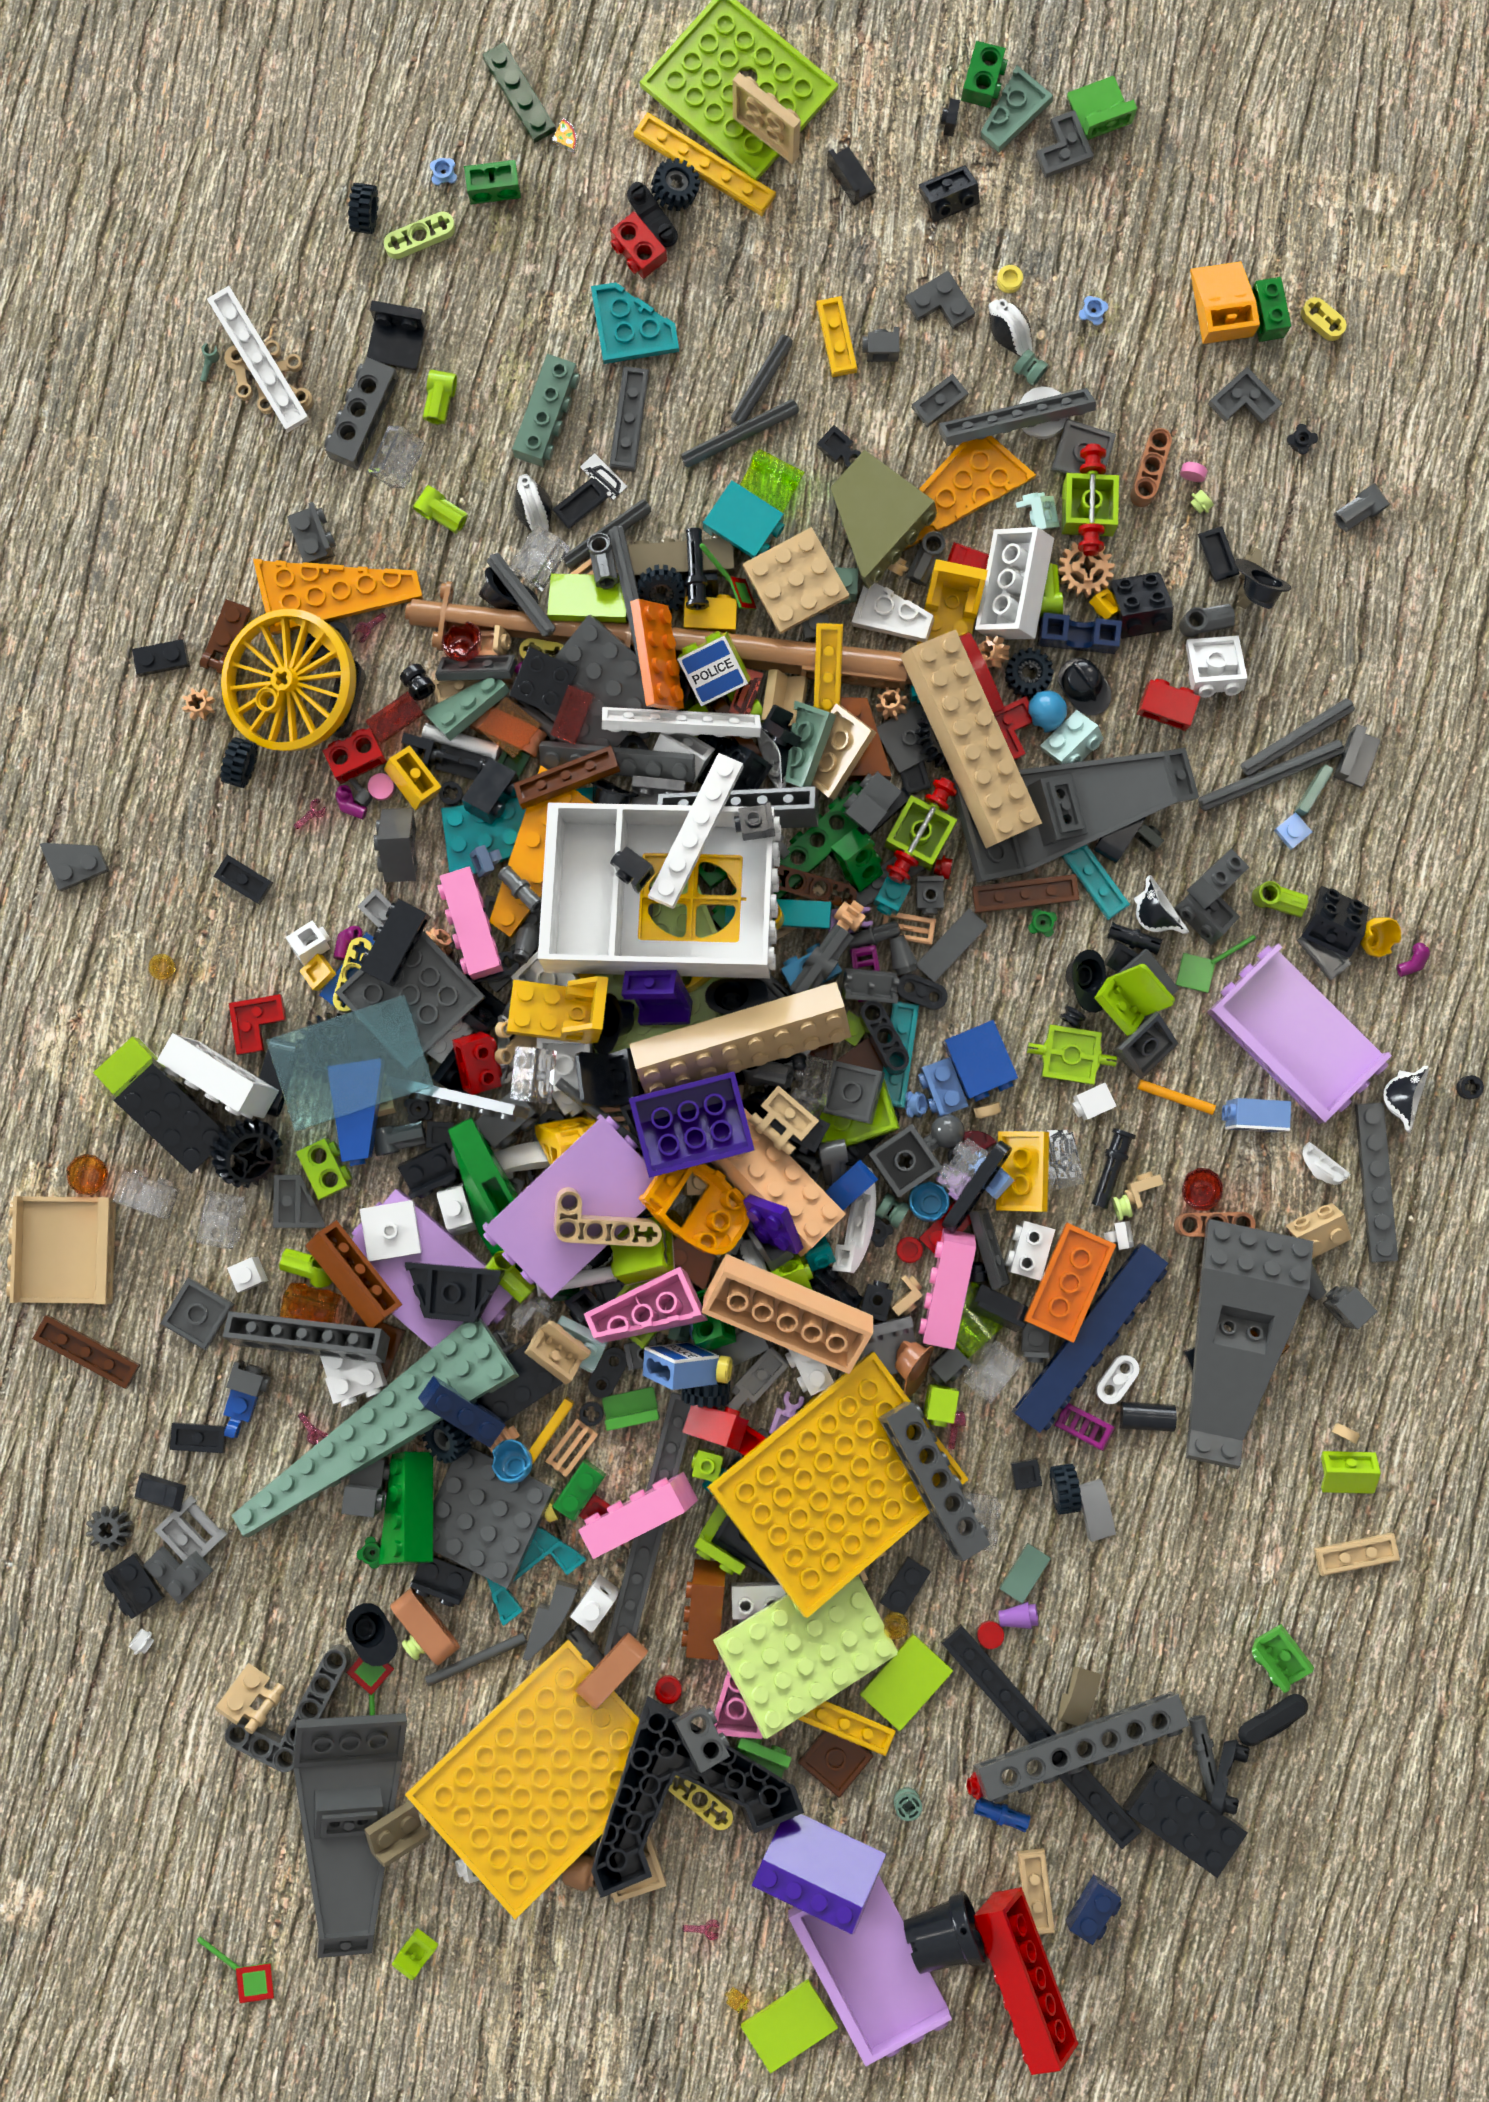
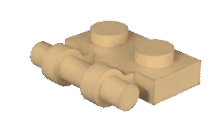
[748,1085,819,1156]
[215,1663,285,1734]

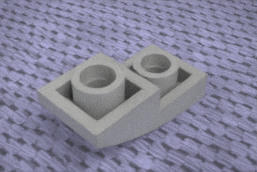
[1079,1479,1116,1542]

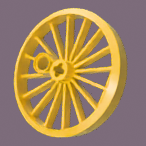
[221,609,356,751]

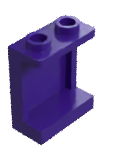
[621,970,693,1026]

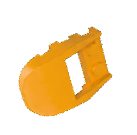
[638,1163,750,1255]

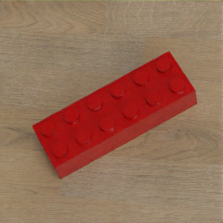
[974,1887,1079,2075]

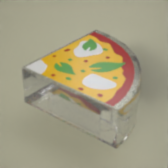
[552,117,578,154]

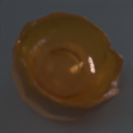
[66,1154,108,1195]

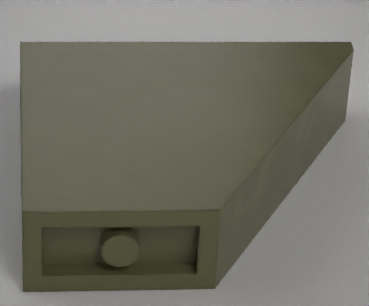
[830,450,937,589]

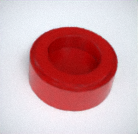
[896,1237,923,1263]
[977,1620,1004,1649]
[655,1675,682,1704]

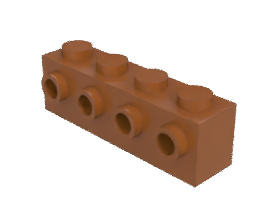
[305,1220,403,1328]

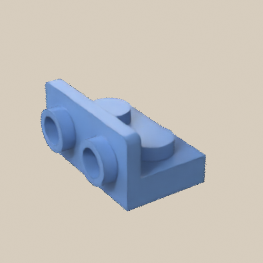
[918,1057,968,1117]

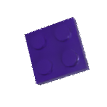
[743,1194,804,1254]

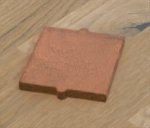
[478,696,541,758]

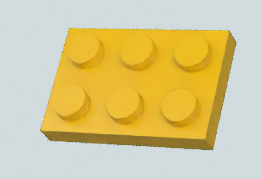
[996,1131,1049,1212]

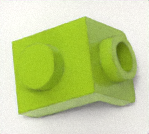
[691,1448,724,1482]
[392,1928,439,1980]

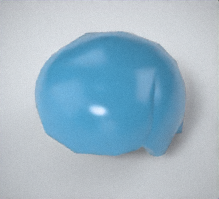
[1028,690,1067,733]
[909,1181,950,1222]
[491,1439,533,1484]

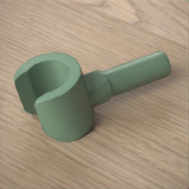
[200,343,220,383]

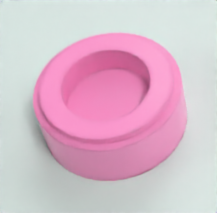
[1180,462,1208,482]
[368,773,395,801]

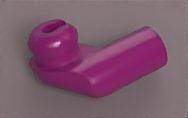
[335,785,367,820]
[333,926,363,960]
[1396,942,1430,977]

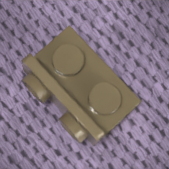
[364,1801,430,1867]

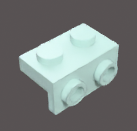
[1040,710,1103,764]

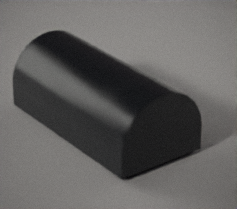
[1119,1401,1177,1432]

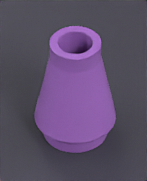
[999,1602,1039,1629]

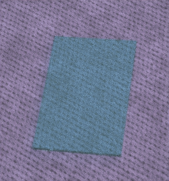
[266,995,434,1132]

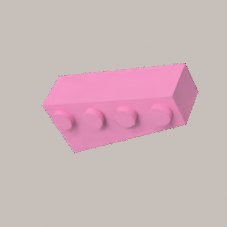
[437,866,503,980]
[918,1228,976,1350]
[584,1267,708,1343]
[578,1471,698,1559]
[714,1670,763,1739]

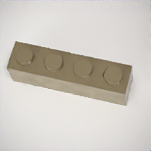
[628,535,734,582]

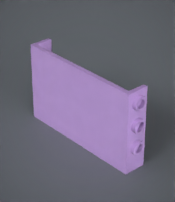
[1207,943,1392,1124]
[483,1114,655,1298]
[352,1189,514,1348]
[788,1875,952,2067]

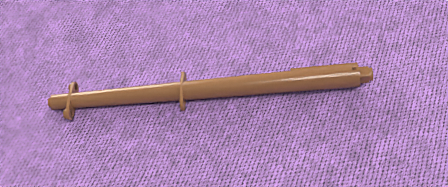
[405,581,913,691]

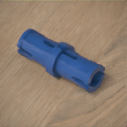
[974,1797,1030,1832]

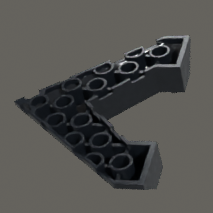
[591,1695,804,1898]

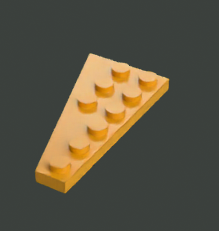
[903,436,1036,551]
[253,559,423,635]
[489,766,595,938]

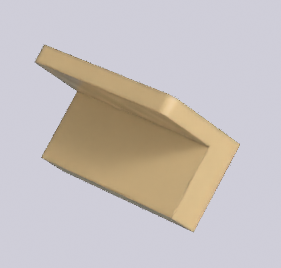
[761,669,808,728]

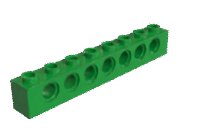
[712,779,862,930]

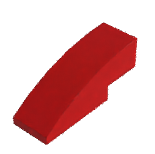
[959,632,1004,713]

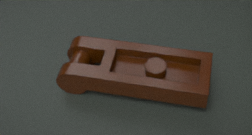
[199,599,252,674]

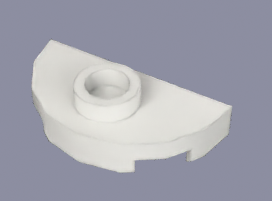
[1302,1142,1351,1185]

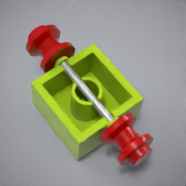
[1061,444,1119,556]
[884,778,957,884]

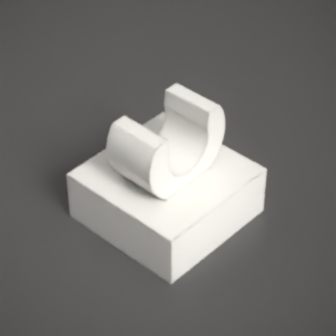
[1104,1220,1134,1250]

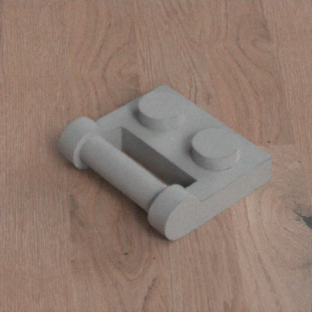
[155,1495,228,1561]

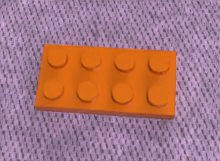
[630,599,684,711]
[1024,1223,1116,1343]

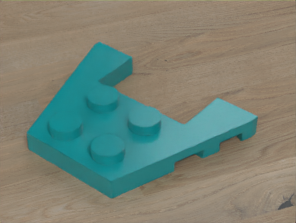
[485,1526,587,1626]

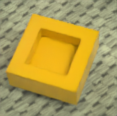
[1089,588,1119,619]
[300,953,336,992]

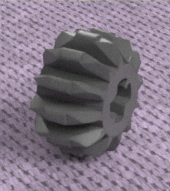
[86,1506,133,1552]

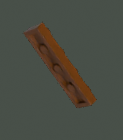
[513,745,620,809]
[971,874,1080,914]
[32,1315,140,1389]

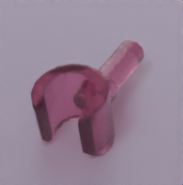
[352,612,386,643]
[294,799,326,829]
[948,1411,966,1449]
[298,1412,328,1445]
[682,1919,720,1940]

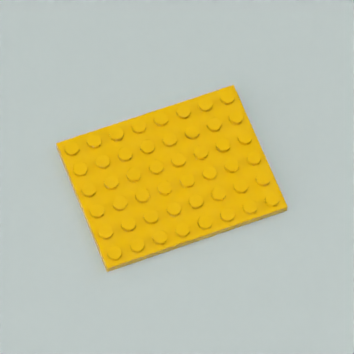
[707,1352,969,1618]
[405,1639,640,1919]

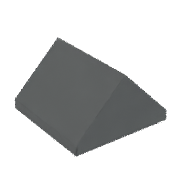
[1112,1012,1179,1079]

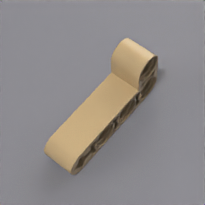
[554,1187,662,1247]

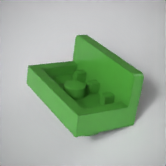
[1252,1624,1314,1693]
[734,1737,792,1778]

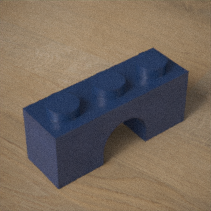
[1037,613,1122,654]
[418,1375,506,1448]

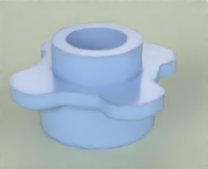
[430,158,457,186]
[1079,296,1108,326]
[905,1091,928,1118]

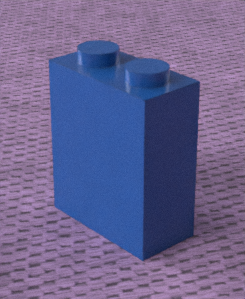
[943,1020,1018,1102]

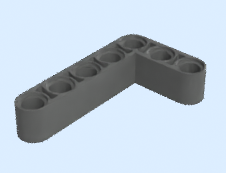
[225,1644,351,1772]

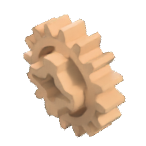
[1058,540,1115,598]

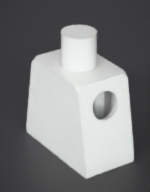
[437,1181,477,1236]
[569,1574,620,1633]

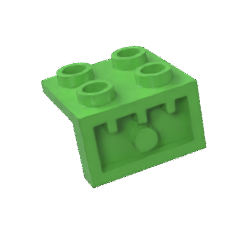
[1067,76,1137,140]

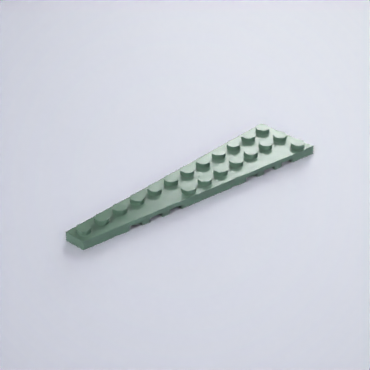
[232,1317,519,1538]

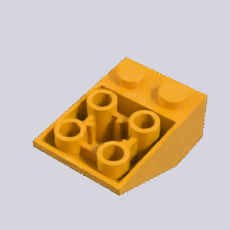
[1190,261,1260,344]

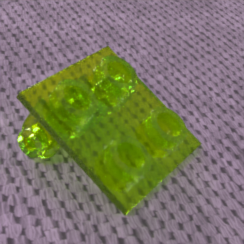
[740,449,805,513]

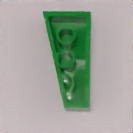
[378,1451,433,1565]

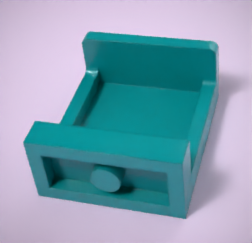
[703,480,785,559]

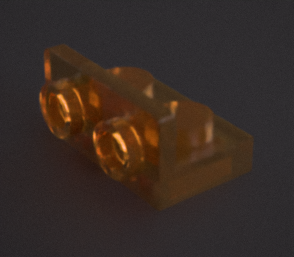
[280,1283,341,1323]

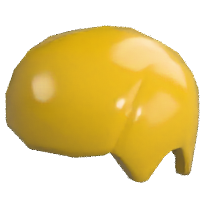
[1360,917,1401,958]

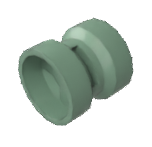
[1013,349,1049,386]
[875,1192,910,1228]
[894,1787,922,1821]

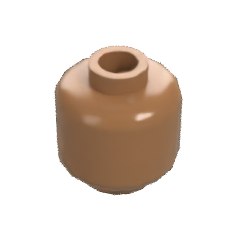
[562,1852,596,1891]

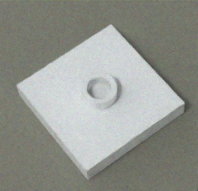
[360,1200,422,1262]

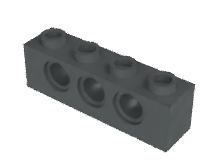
[324,357,399,470]

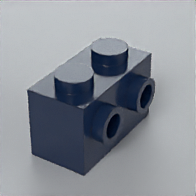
[1065,1874,1122,1945]

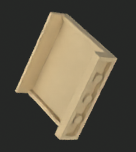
[6,1196,116,1304]

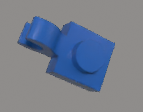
[223,1389,258,1438]

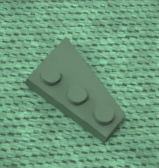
[981,65,1053,153]
[423,678,510,741]
[785,700,836,787]

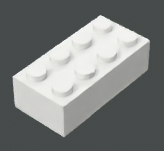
[975,527,1054,639]
[157,1033,279,1119]

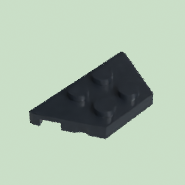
[405,1262,505,1323]

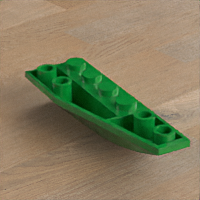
[448,1117,523,1272]

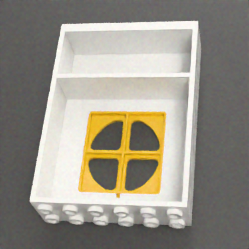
[538,803,781,979]

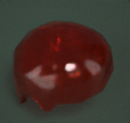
[441,621,482,662]
[1182,1168,1223,1211]

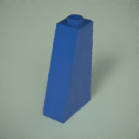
[328,1059,385,1166]

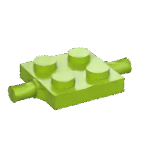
[1026,1024,1117,1085]

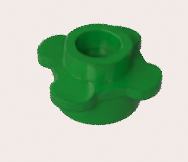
[1028,908,1057,937]
[356,1536,381,1569]

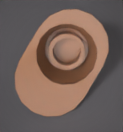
[895,1341,934,1397]

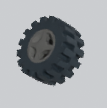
[1050,1464,1082,1515]

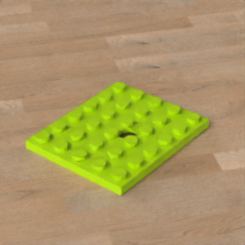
[639,0,839,181]

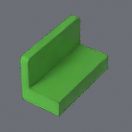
[602,1387,660,1431]

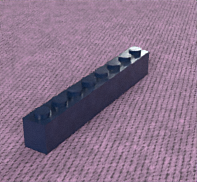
[1012,1243,1169,1433]

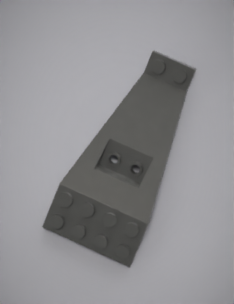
[953,747,1199,883]
[1185,1219,1314,1469]
[293,1713,407,1958]

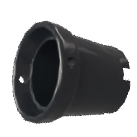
[904,1891,987,1974]

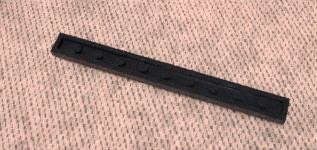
[941,1624,1142,1849]

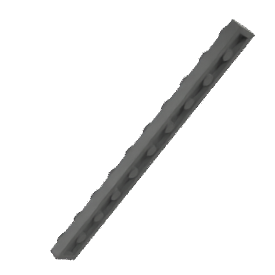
[603,1392,691,1655]

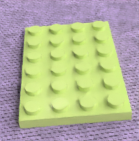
[713,1576,898,1739]

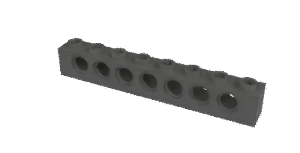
[973,1691,1190,1803]

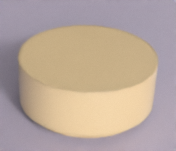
[973,1102,1001,1118]
[1331,1423,1360,1444]

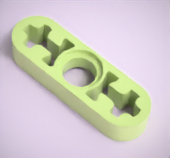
[384,212,455,259]

